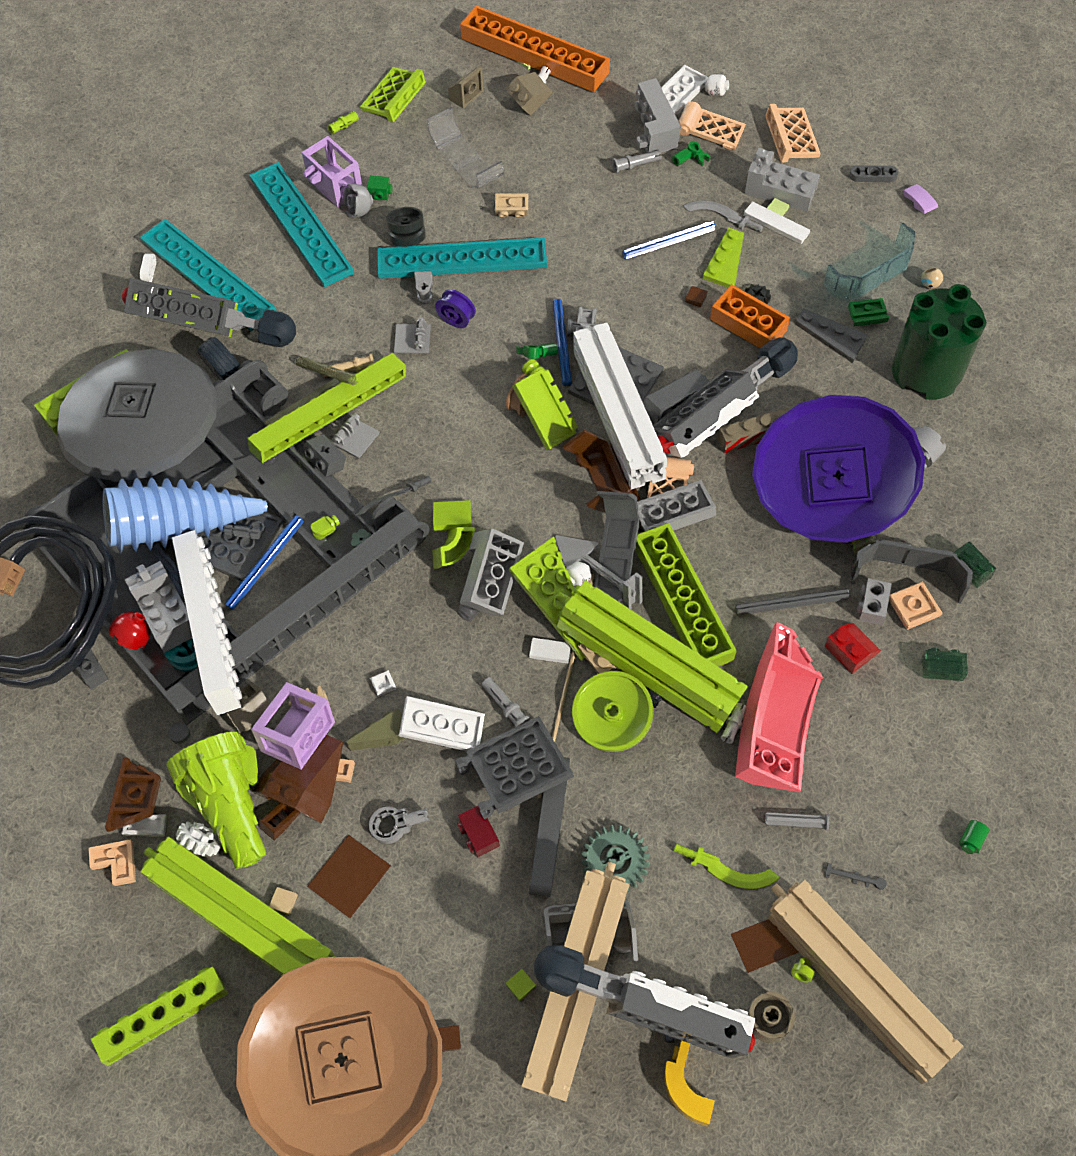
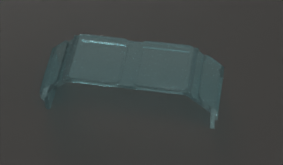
[823,223,915,299]

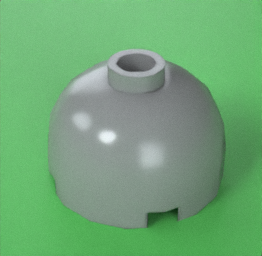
[343,184,373,218]

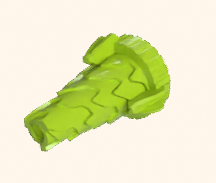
[166,732,266,869]

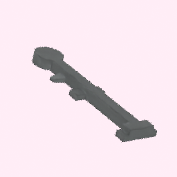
[825,863,887,890]

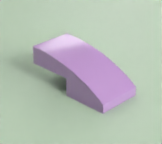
[903,184,938,214]

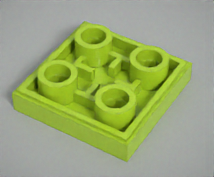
[433,500,472,531]

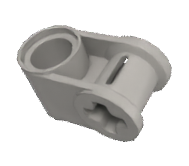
[414,271,433,303]

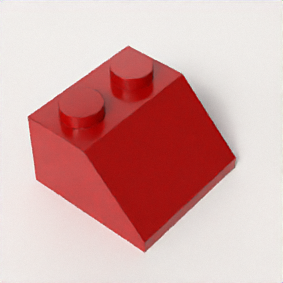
[824,623,881,674]

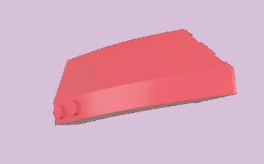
[735,622,823,792]

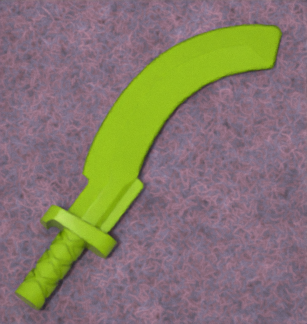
[674,844,779,889]

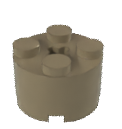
[747,992,795,1043]

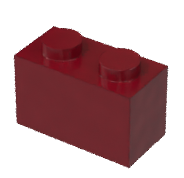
[457,806,500,858]

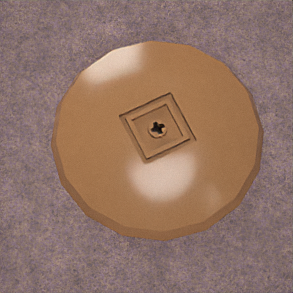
[236,957,442,1156]

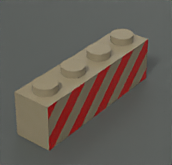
[718,408,794,454]

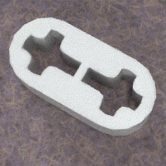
[140,253,156,282]

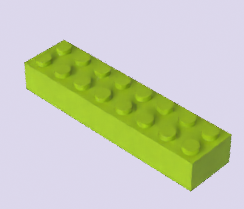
[635,523,736,667]

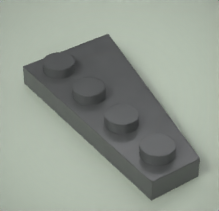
[795,308,867,363]

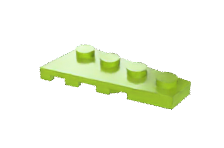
[703,227,744,288]

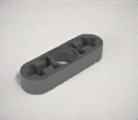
[849,165,898,182]

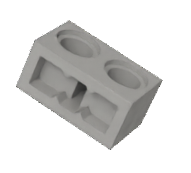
[857,578,891,625]

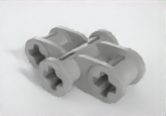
[567,306,603,350]

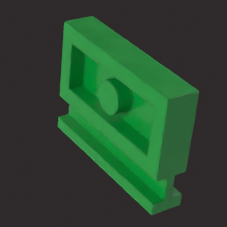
[848,298,889,327]

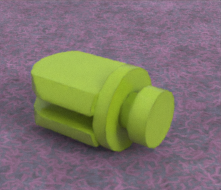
[311,515,340,540]

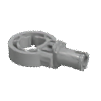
[369,807,430,844]

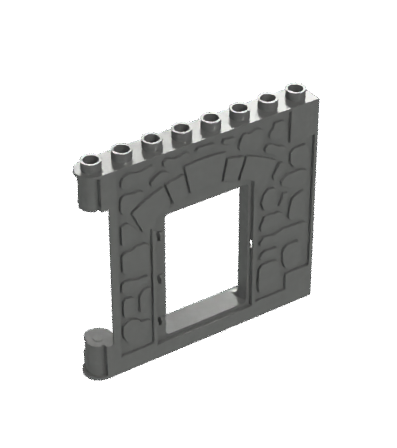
[23,360,430,725]

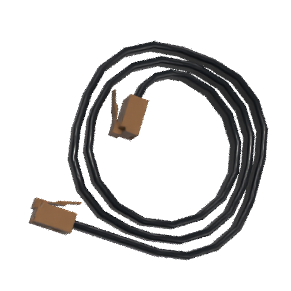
[0,515,117,689]

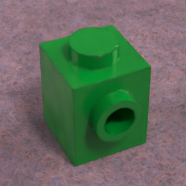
[367,175,393,201]

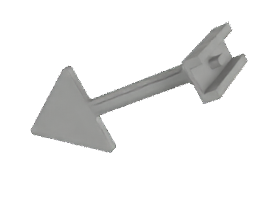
[555,535,642,610]

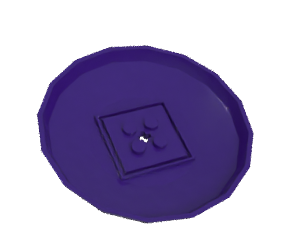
[752,395,926,543]

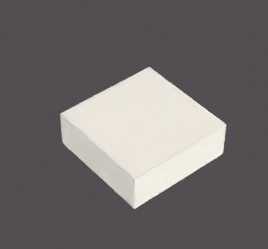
[370,670,396,697]

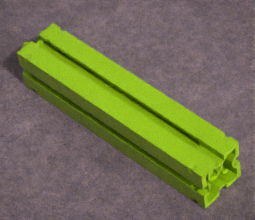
[555,580,748,733]
[140,836,336,976]

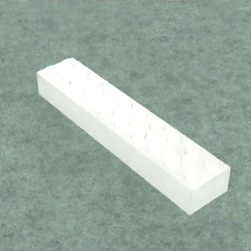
[172,530,242,715]

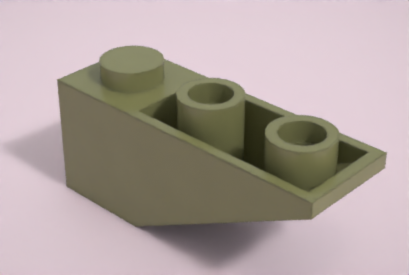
[346,708,405,751]

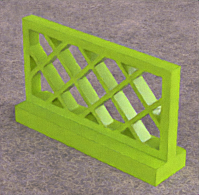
[360,67,426,123]

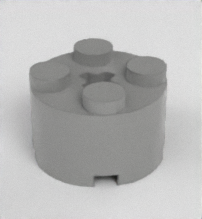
[914,425,946,470]

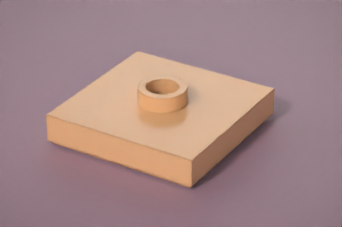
[889,581,942,630]

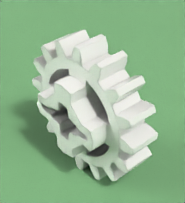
[175,822,221,857]

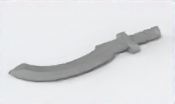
[683,201,763,232]

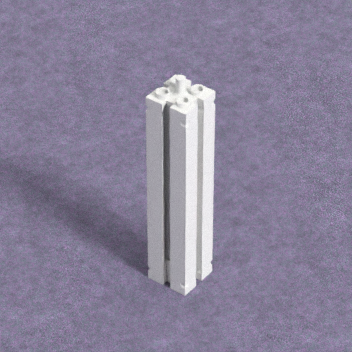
[573,323,667,489]

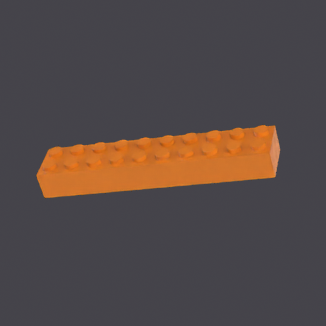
[460,5,610,92]

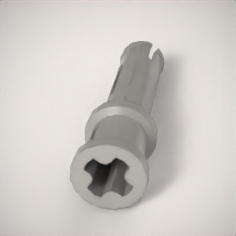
[612,150,662,173]
[482,677,530,728]

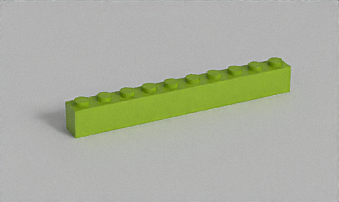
[248,353,406,463]

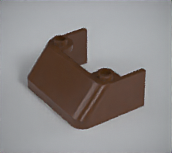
[562,430,640,513]

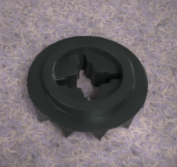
[744,283,771,304]

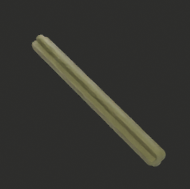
[264,373,349,427]

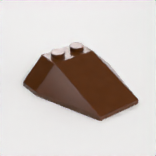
[252,735,343,823]

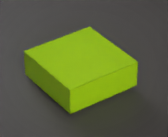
[505,969,536,1001]

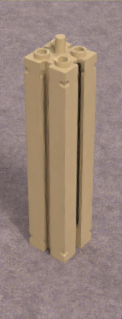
[521,862,629,1101]
[768,880,964,1084]

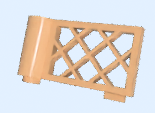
[678,101,746,150]
[647,457,694,498]

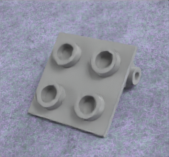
[394,318,431,353]
[330,413,380,458]

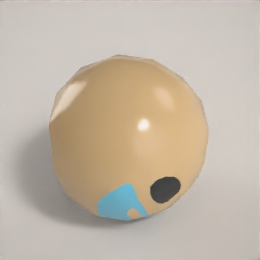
[921,268,943,289]

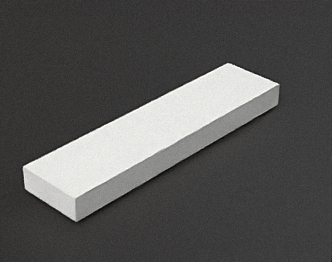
[744,202,810,244]

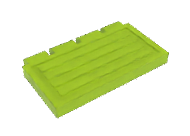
[512,369,578,450]

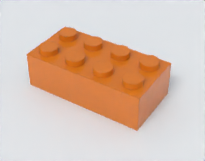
[710,284,790,348]

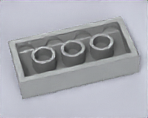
[638,480,716,533]

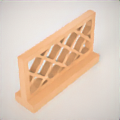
[765,104,821,162]

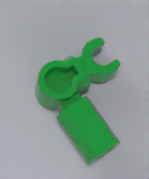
[672,141,711,166]
[516,343,558,359]

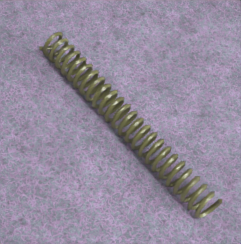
[295,356,358,385]

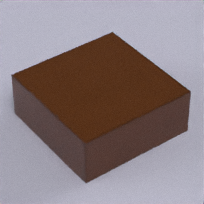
[685,286,708,307]
[438,1025,461,1052]

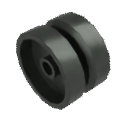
[386,207,426,247]

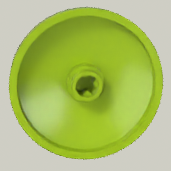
[572,671,654,752]

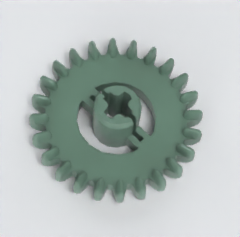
[581,825,650,892]

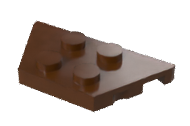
[105,757,161,832]

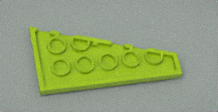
[509,536,585,661]

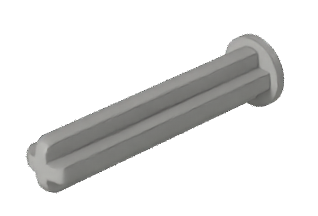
[765,812,829,831]

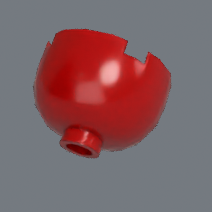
[108,612,151,650]

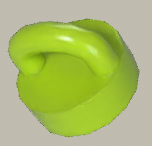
[791,958,814,983]

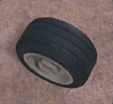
[197,337,240,380]

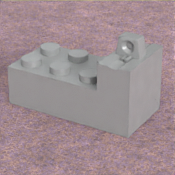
[634,78,681,153]
[745,148,820,212]
[460,528,524,616]
[125,561,193,653]

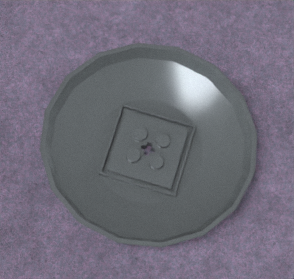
[57,349,217,482]

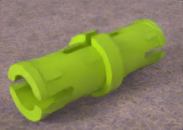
[327,111,359,135]

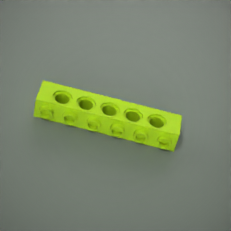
[91,966,229,1066]

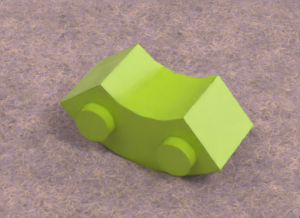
[432,527,475,569]

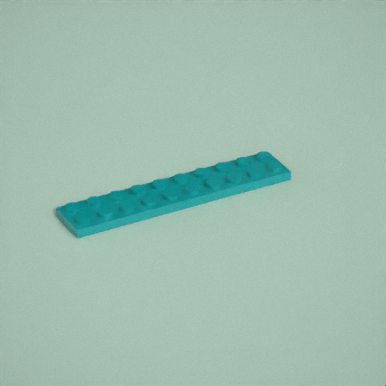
[250,162,354,288]
[140,219,277,331]
[377,237,547,279]

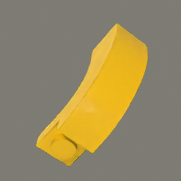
[664,1041,715,1127]

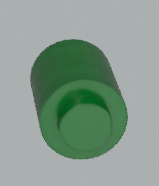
[959,820,990,854]

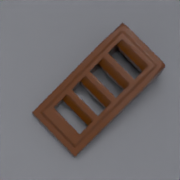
[259,803,300,841]

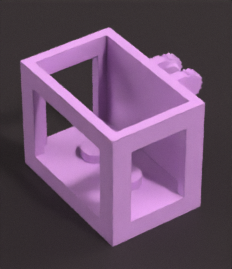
[302,136,362,207]
[251,682,335,769]

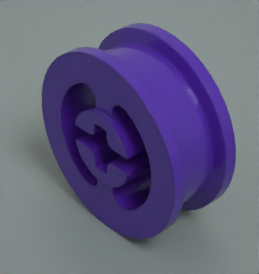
[435,289,476,328]

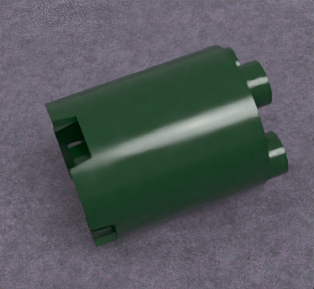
[891,284,987,400]

